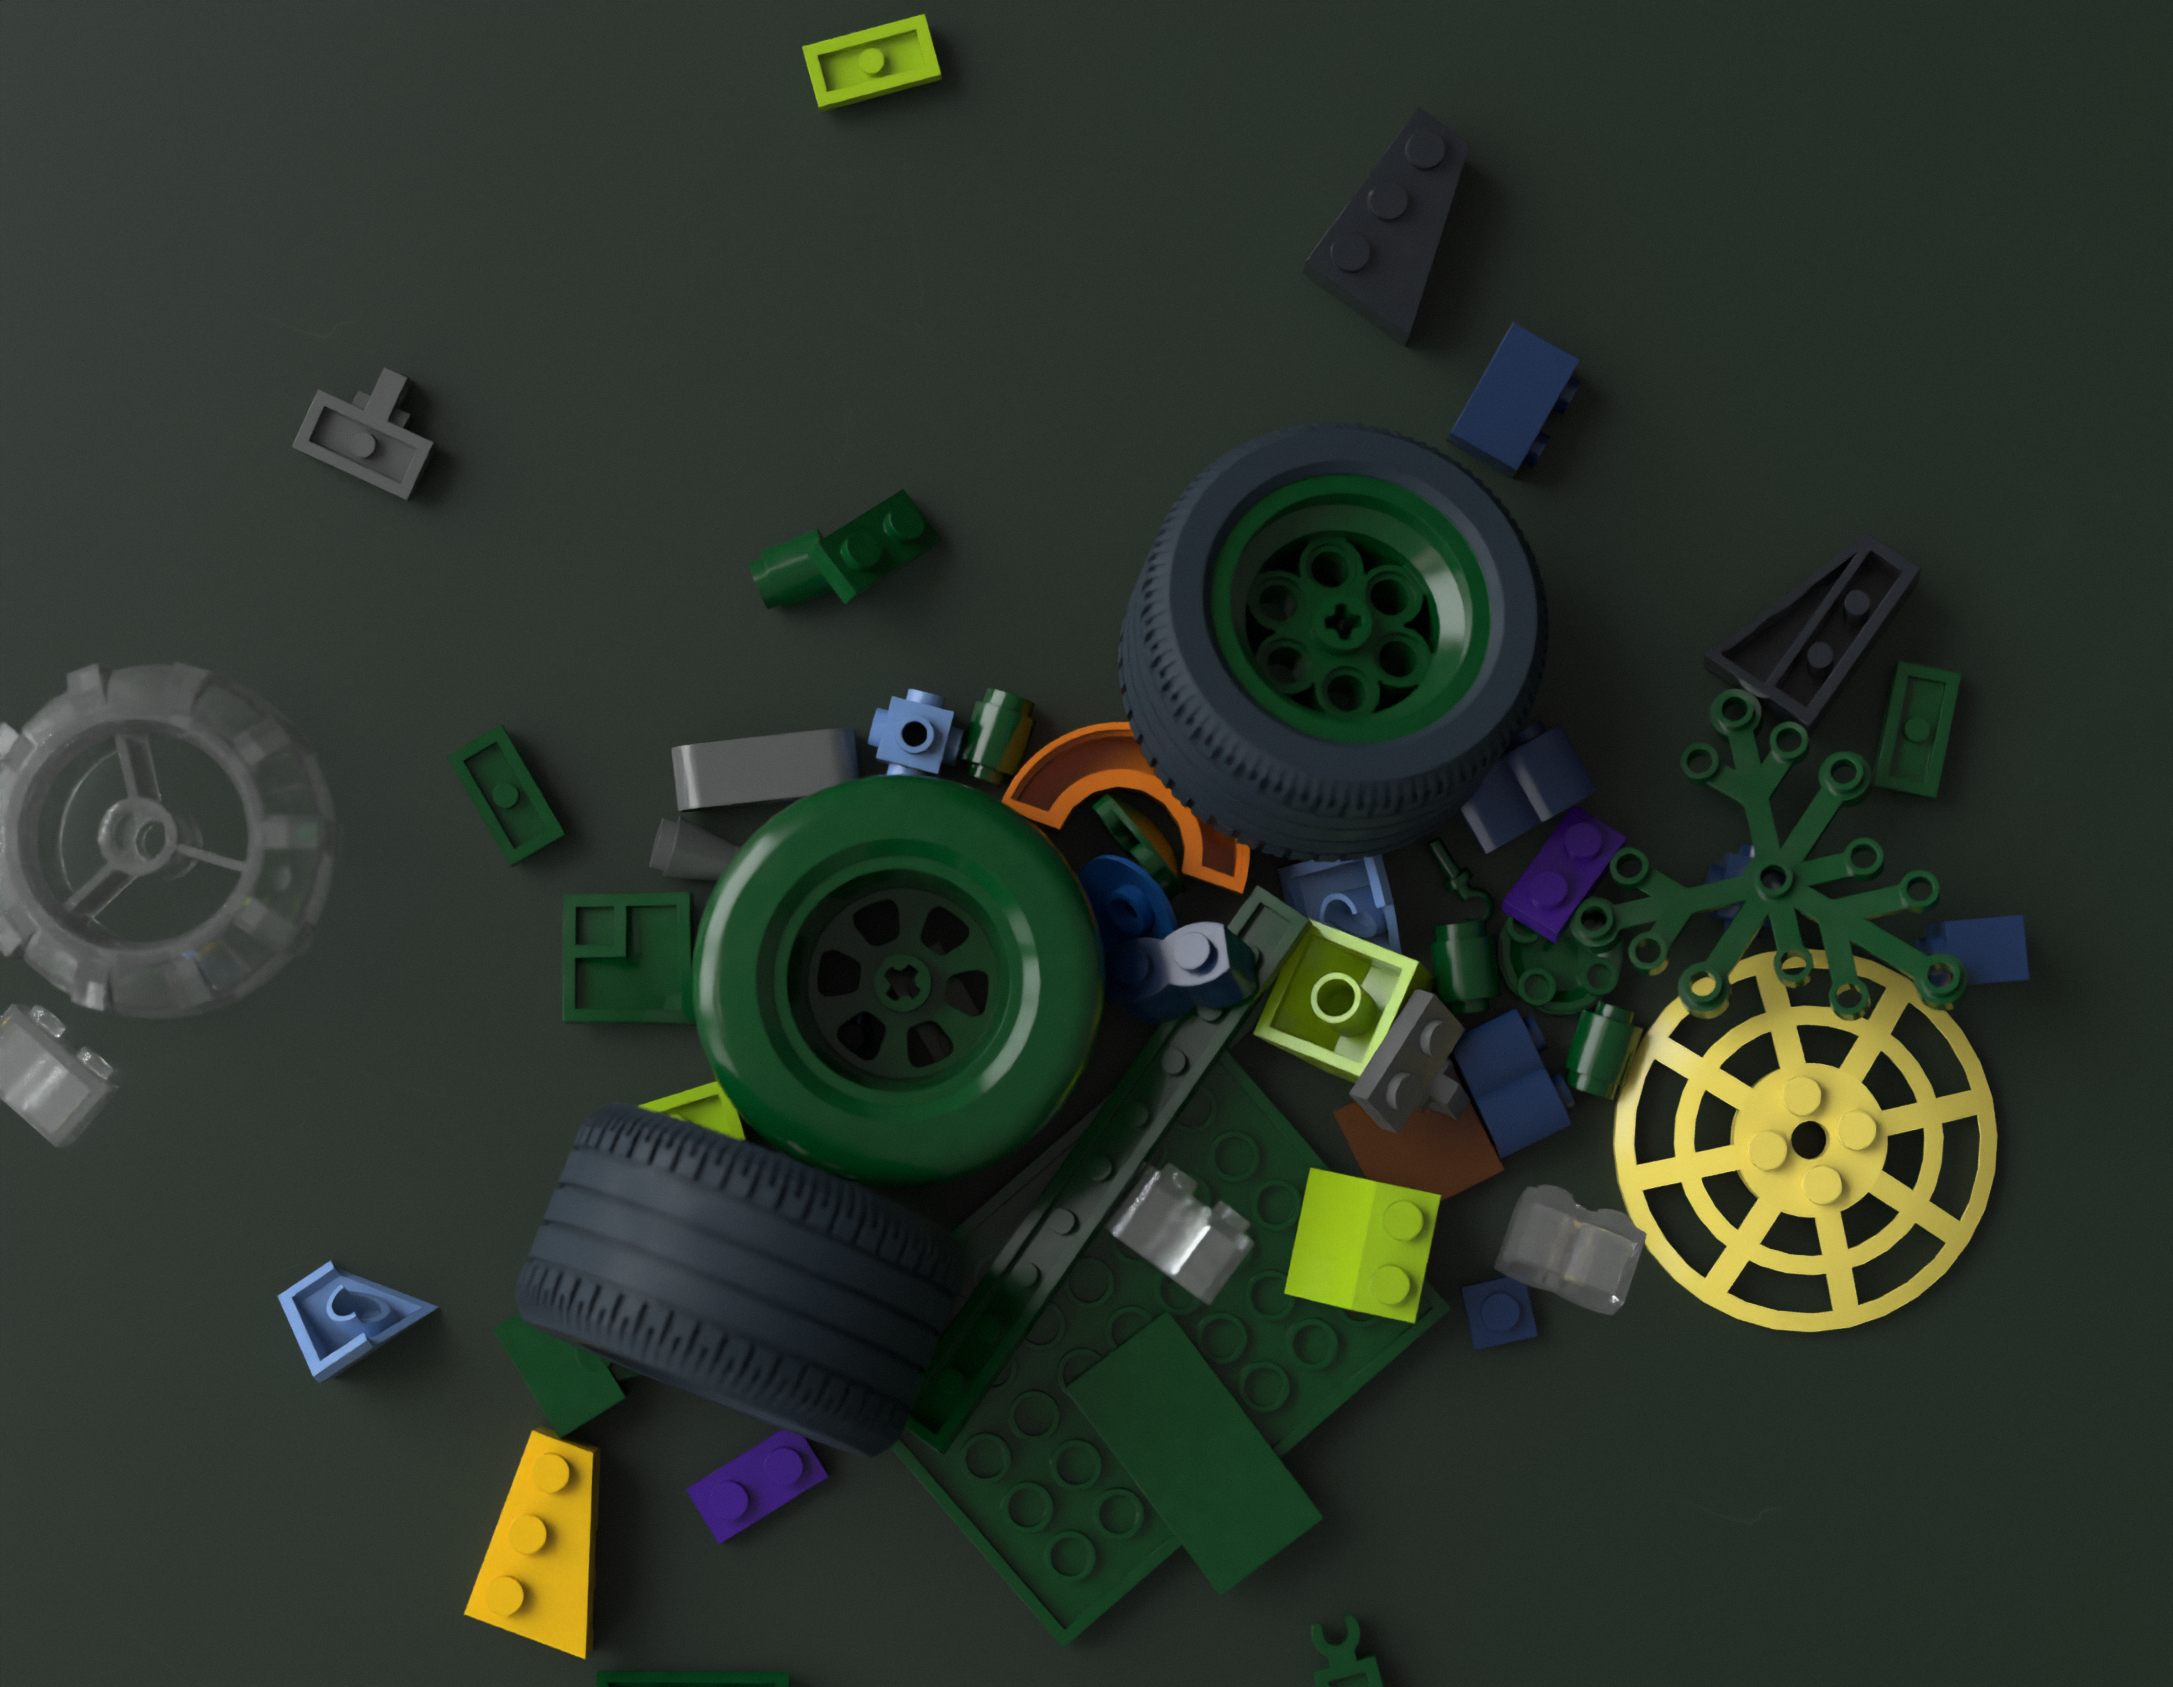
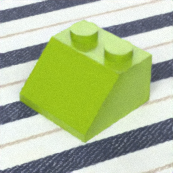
[1253,917,1435,1083]
[1284,1167,1441,1323]

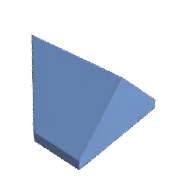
[1277,854,1402,955]
[278,1260,439,1384]

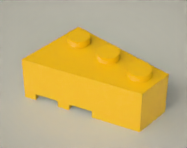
[464,1425,601,1659]

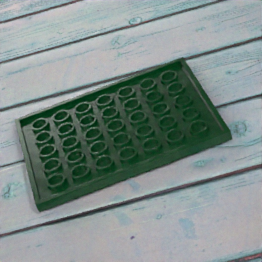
[891,1050,1452,1648]

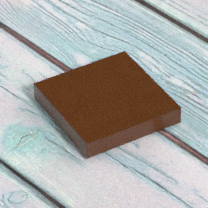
[1332,1058,1504,1202]

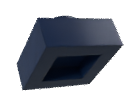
[1459,1272,1538,1350]

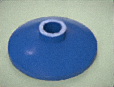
[1078,855,1178,953]

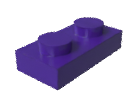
[1502,805,1627,944]
[686,1429,830,1544]

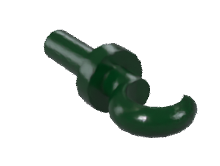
[1426,837,1494,922]

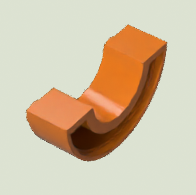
[1002,722,1250,896]

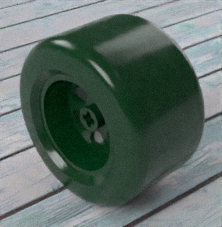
[692,774,1106,1189]

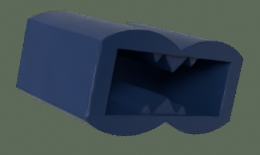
[1458,720,1598,855]
[1104,922,1257,1023]
[1448,1009,1575,1158]

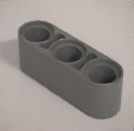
[671,728,860,812]

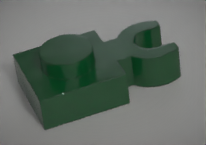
[1310,1612,1383,1687]

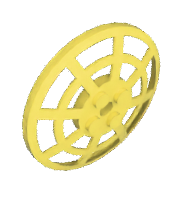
[1612,949,1998,1332]

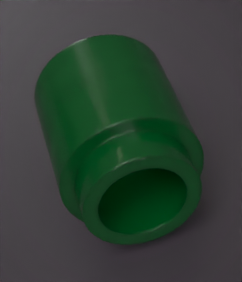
[749,528,834,610]
[957,688,1037,787]
[1430,920,1501,1015]
[1563,1000,1643,1100]

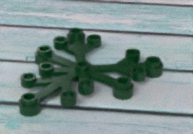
[1570,689,1969,1021]

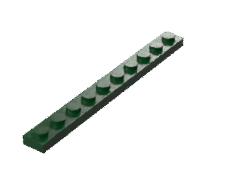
[905,885,1313,1455]

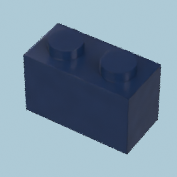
[1446,322,1582,478]
[1916,915,2029,987]

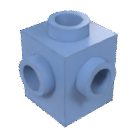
[868,689,964,778]

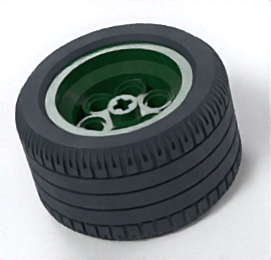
[1118,422,1549,862]
[515,1103,965,1458]

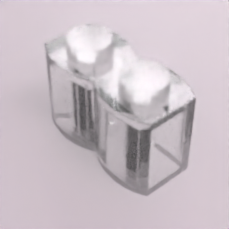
[1104,1162,1255,1305]
[1494,1185,1647,1316]

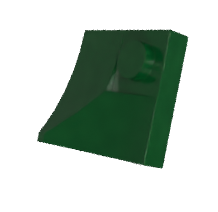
[562,892,697,1026]

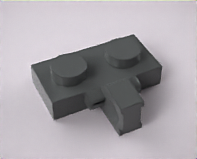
[292,367,437,502]
[1349,988,1471,1134]

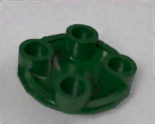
[1091,792,1186,901]
[1498,895,1624,1015]

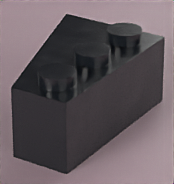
[1302,107,1470,347]
[1703,533,1921,738]

